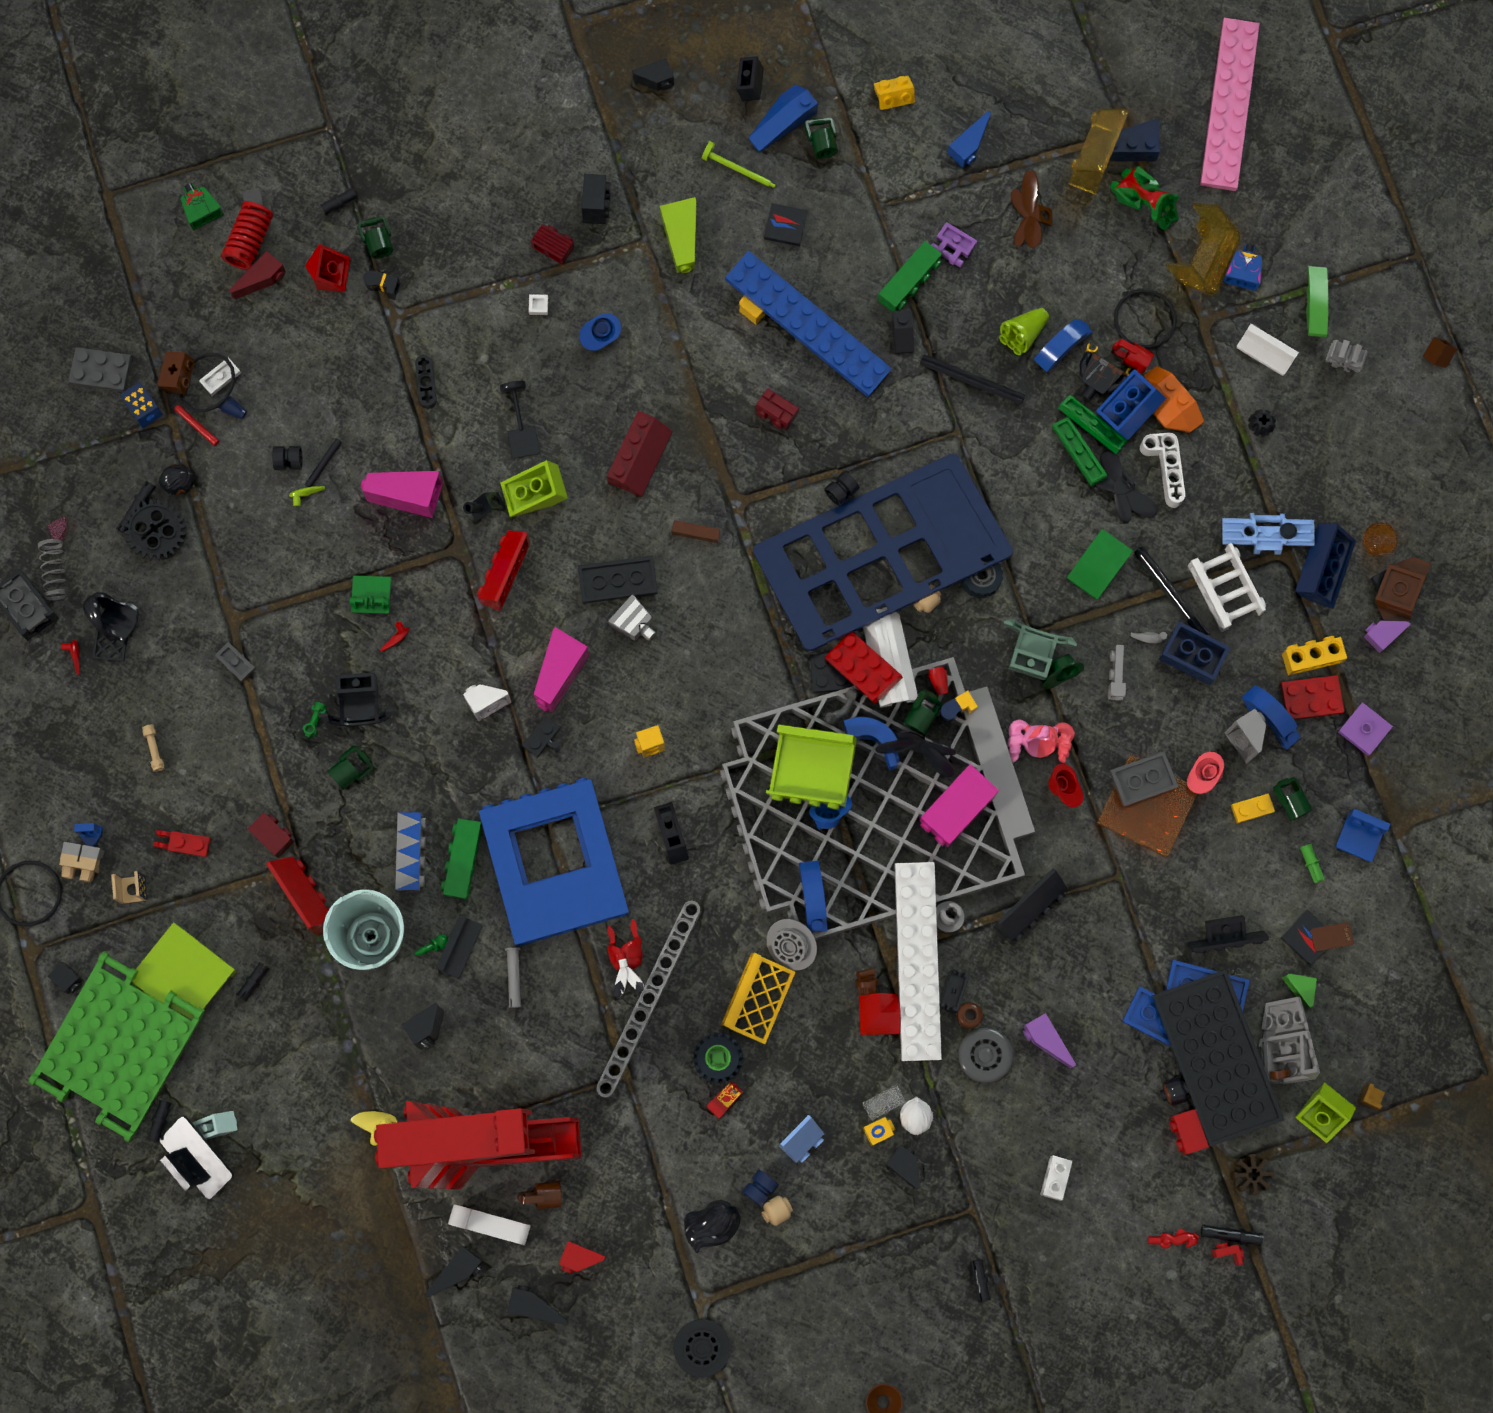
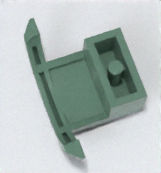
[1004,619,1077,681]

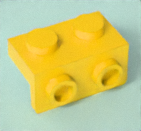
[874,76,915,110]

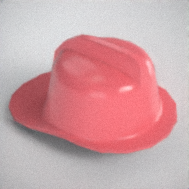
[1187,752,1224,794]

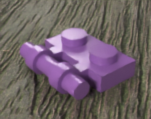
[931,222,977,268]

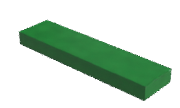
[1058,395,1128,454]
[1052,417,1108,486]

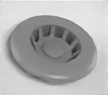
[767,919,817,970]

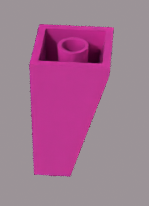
[361,471,443,518]
[534,627,589,713]
[919,764,999,847]

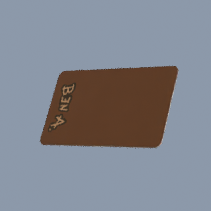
[1310,922,1354,951]

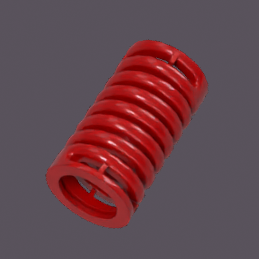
[220,201,274,271]

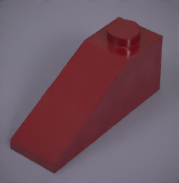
[228,251,286,300]

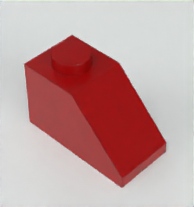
[559,1241,606,1274]

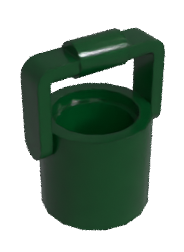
[804,117,838,159]
[357,217,394,259]
[903,690,942,736]
[327,746,373,790]
[1273,777,1313,821]

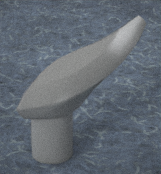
[1130,632,1167,643]

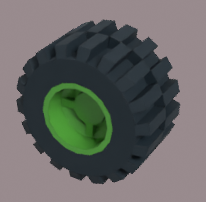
[693,1033,743,1083]

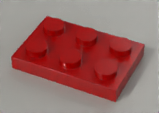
[1280,675,1345,720]

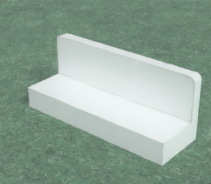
[1237,324,1299,376]

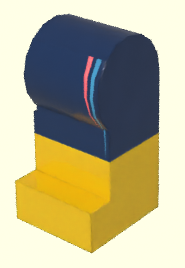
[939,691,978,722]

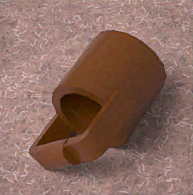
[517,1181,561,1210]

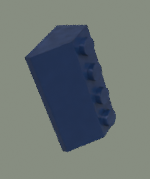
[1296,523,1356,609]

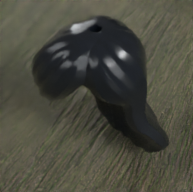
[83,592,139,642]
[684,1200,741,1253]

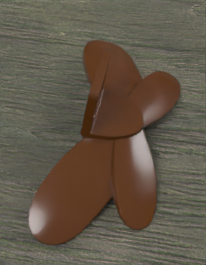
[1011,171,1053,248]

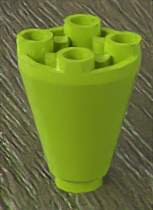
[999,308,1049,356]

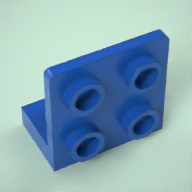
[1335,809,1390,862]

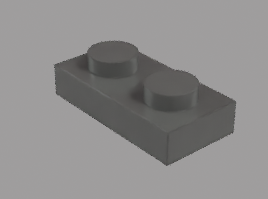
[215,642,256,683]

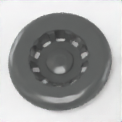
[958,1027,1013,1083]

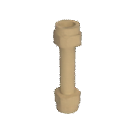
[142,725,165,772]

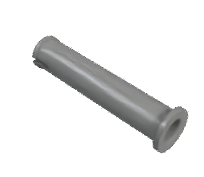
[505,948,521,1008]

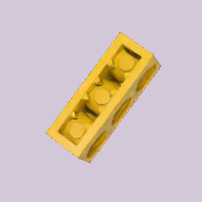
[1282,636,1347,676]

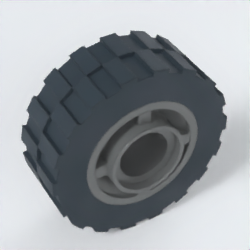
[961,556,1003,598]

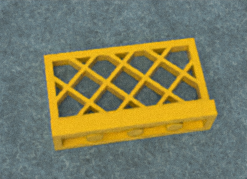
[720,953,795,1045]

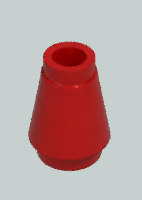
[928,666,949,696]

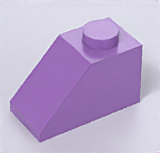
[1364,621,1411,653]

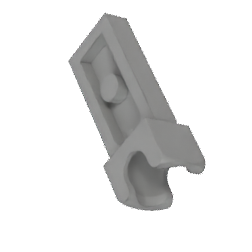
[1108,645,1126,700]

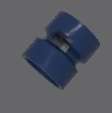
[742,1169,779,1207]

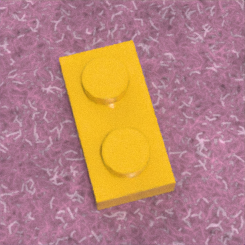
[1231,793,1275,824]

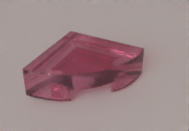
[47,517,67,540]

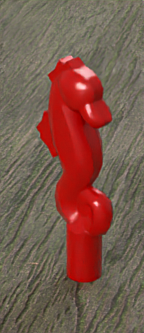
[1148,1228,1199,1249]

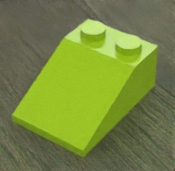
[500,460,568,517]

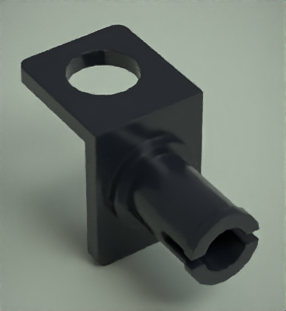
[463,492,505,521]

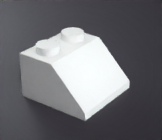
[463,684,511,722]

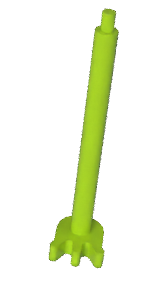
[702,141,776,188]

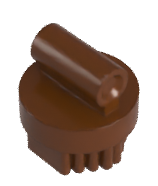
[855,968,878,995]

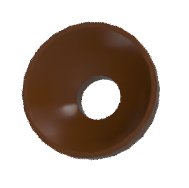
[866,1383,903,1413]

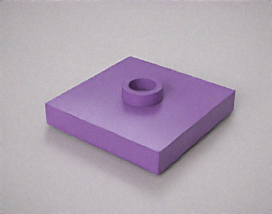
[1338,702,1393,756]

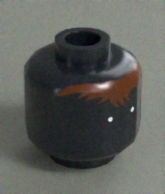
[1160,1077,1189,1106]

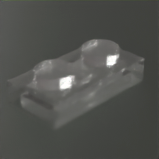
[862,1085,906,1121]

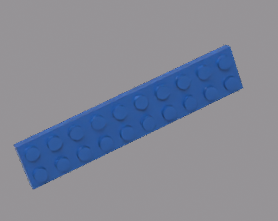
[725,250,892,397]

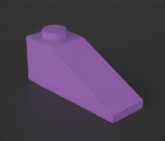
[1023,1013,1076,1068]

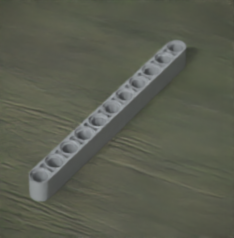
[597,901,700,1098]

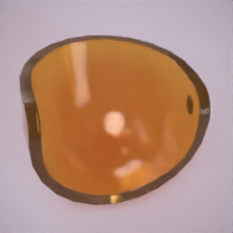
[1363,522,1398,556]

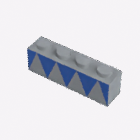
[395,812,426,893]

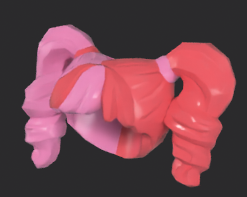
[1007,720,1075,763]

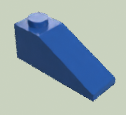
[948,111,991,168]

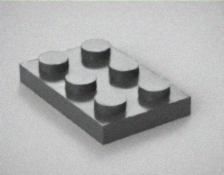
[68,347,132,392]
[1109,751,1178,807]

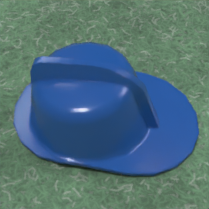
[579,313,621,351]
[809,795,852,830]

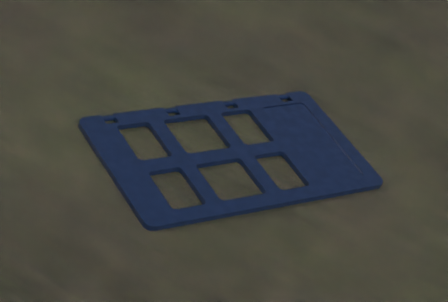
[753,454,1013,651]

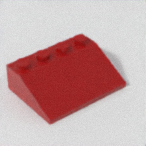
[266,856,331,936]

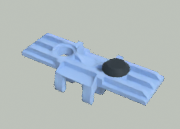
[1222,513,1315,555]

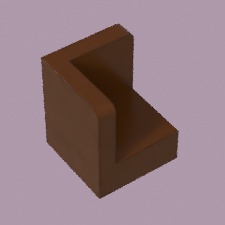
[1423,337,1458,368]

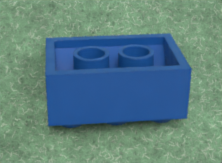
[1096,369,1167,440]

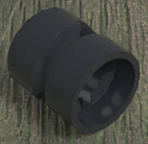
[272,446,303,470]
[824,471,860,507]

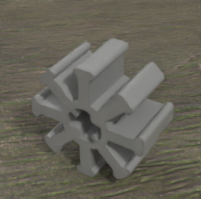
[1326,340,1368,373]

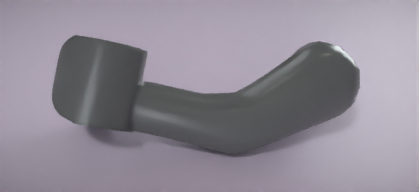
[825,688,858,724]

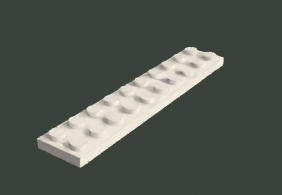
[895,862,941,1061]

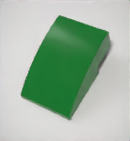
[1066,529,1133,600]

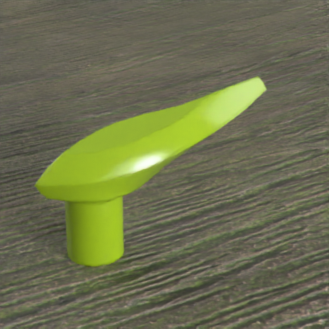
[289,486,325,507]

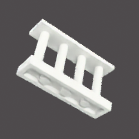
[1188,543,1266,632]

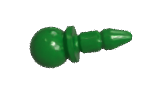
[414,934,449,956]

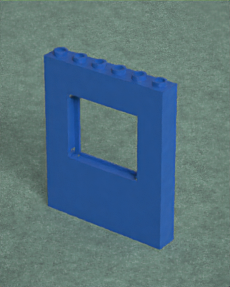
[479,778,630,947]

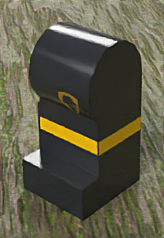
[363,270,401,300]

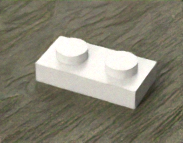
[199,358,241,396]

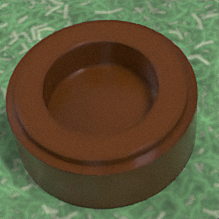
[1270,1069,1291,1080]

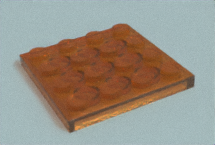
[1096,755,1197,858]

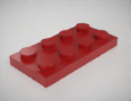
[824,632,903,704]

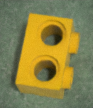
[634,725,665,758]

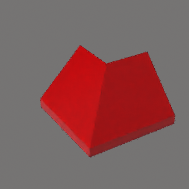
[305,244,350,292]
[859,993,900,1035]

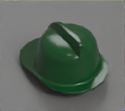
[1043,654,1084,689]

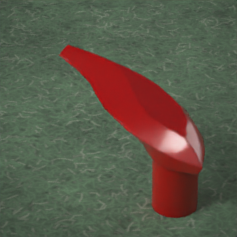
[380,621,409,652]
[61,639,79,675]

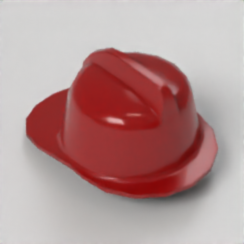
[1048,763,1083,808]

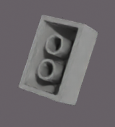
[1225,709,1266,764]

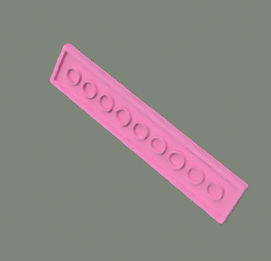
[1200,18,1260,191]

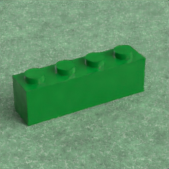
[877,241,942,312]
[441,818,483,901]

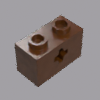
[157,351,195,395]

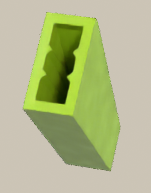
[660,197,696,273]

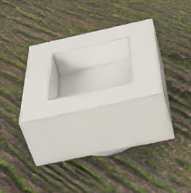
[529,295,548,315]

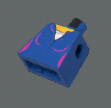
[1222,244,1262,291]

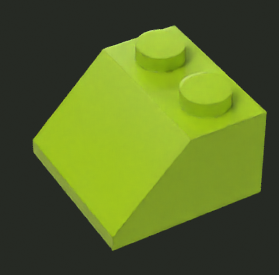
[1295,1082,1356,1143]

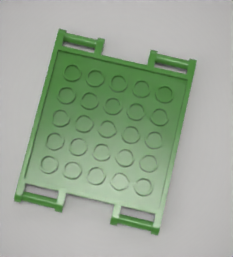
[28,951,205,1142]

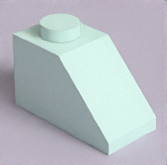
[192,1111,237,1140]

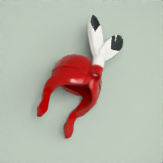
[607,919,644,997]

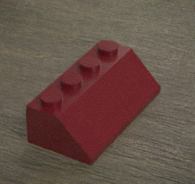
[607,411,673,497]

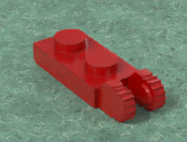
[153,830,211,857]

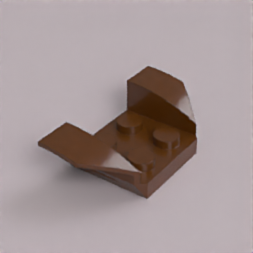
[1375,557,1431,634]

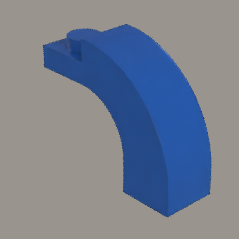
[1034,319,1093,372]
[1241,685,1301,750]
[843,717,900,771]
[799,860,827,933]

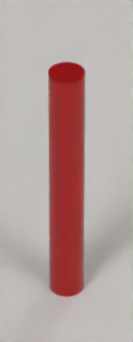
[174,405,220,446]

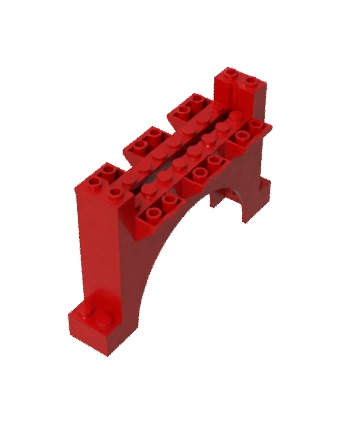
[374,1101,582,1190]

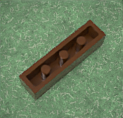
[672,520,720,543]

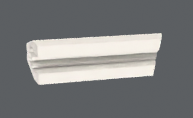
[863,607,918,708]

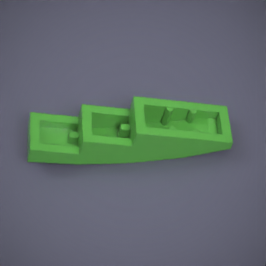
[1306,266,1328,337]

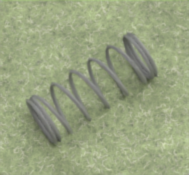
[38,539,68,600]

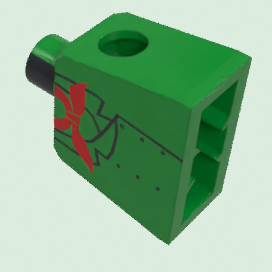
[180,183,224,231]

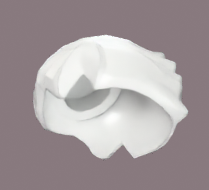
[900,1097,933,1135]

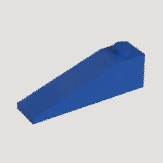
[749,85,818,153]

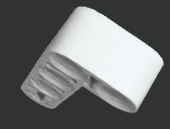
[1140,433,1185,508]
[448,1204,531,1245]

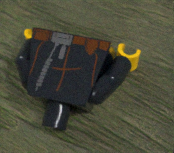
[1079,343,1131,400]

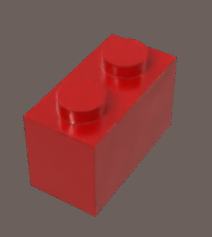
[1169,1109,1209,1155]

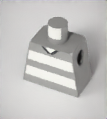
[608,595,656,641]

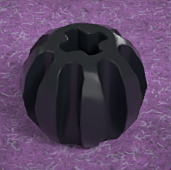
[1248,409,1276,437]

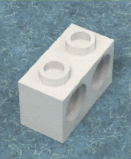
[1040,1155,1072,1201]

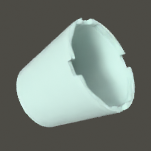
[323,890,404,970]

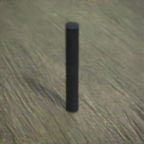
[305,438,342,487]

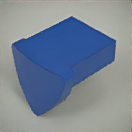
[74,823,103,847]

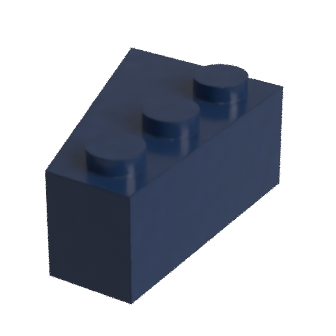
[1101,118,1160,161]

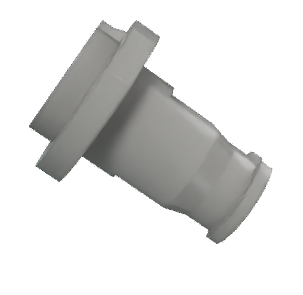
[936,901,964,933]

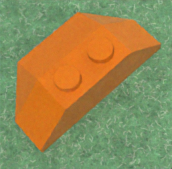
[1143,366,1205,434]

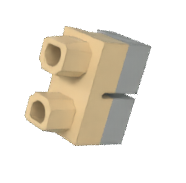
[59,842,105,883]

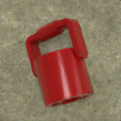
[1111,339,1154,374]

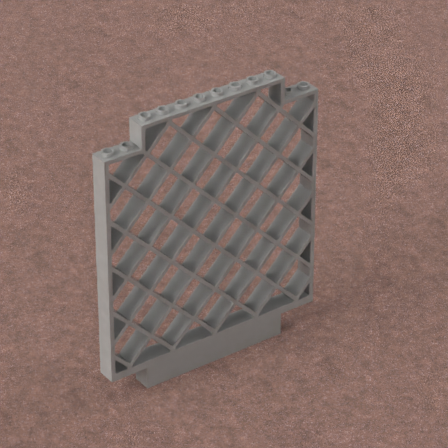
[720,657,1035,943]

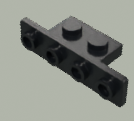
[1188,915,1269,953]

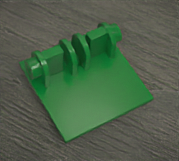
[350,576,391,614]

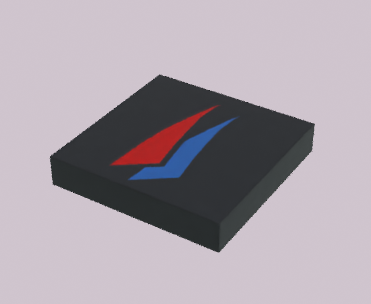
[764,203,807,246]
[1281,910,1325,965]

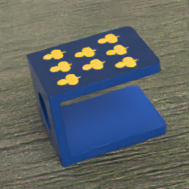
[120,382,163,428]

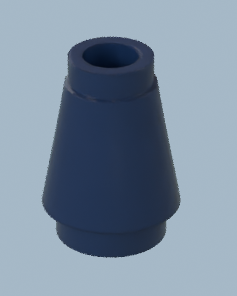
[218,395,247,420]

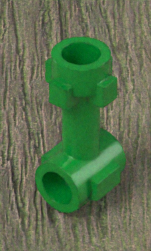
[302,702,327,739]

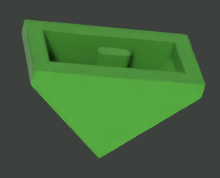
[1282,974,1317,1010]

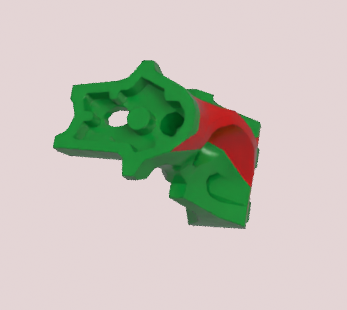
[1110,166,1179,231]

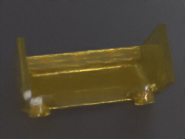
[1069,108,1129,194]
[1166,203,1241,294]

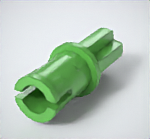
[1300,844,1325,883]

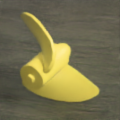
[351,1111,397,1146]

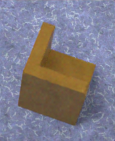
[1357,1083,1385,1111]

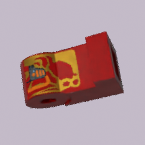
[706,1081,743,1119]

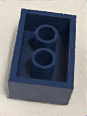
[1158,621,1231,685]

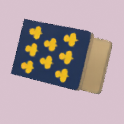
[111,871,147,904]

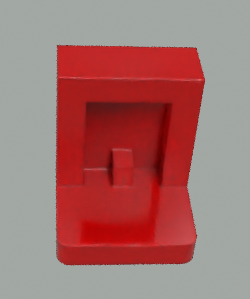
[1211,1242,1245,1265]

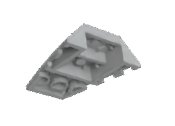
[1258,997,1320,1085]

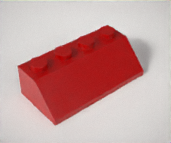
[477,530,530,611]

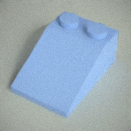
[779,1115,824,1163]

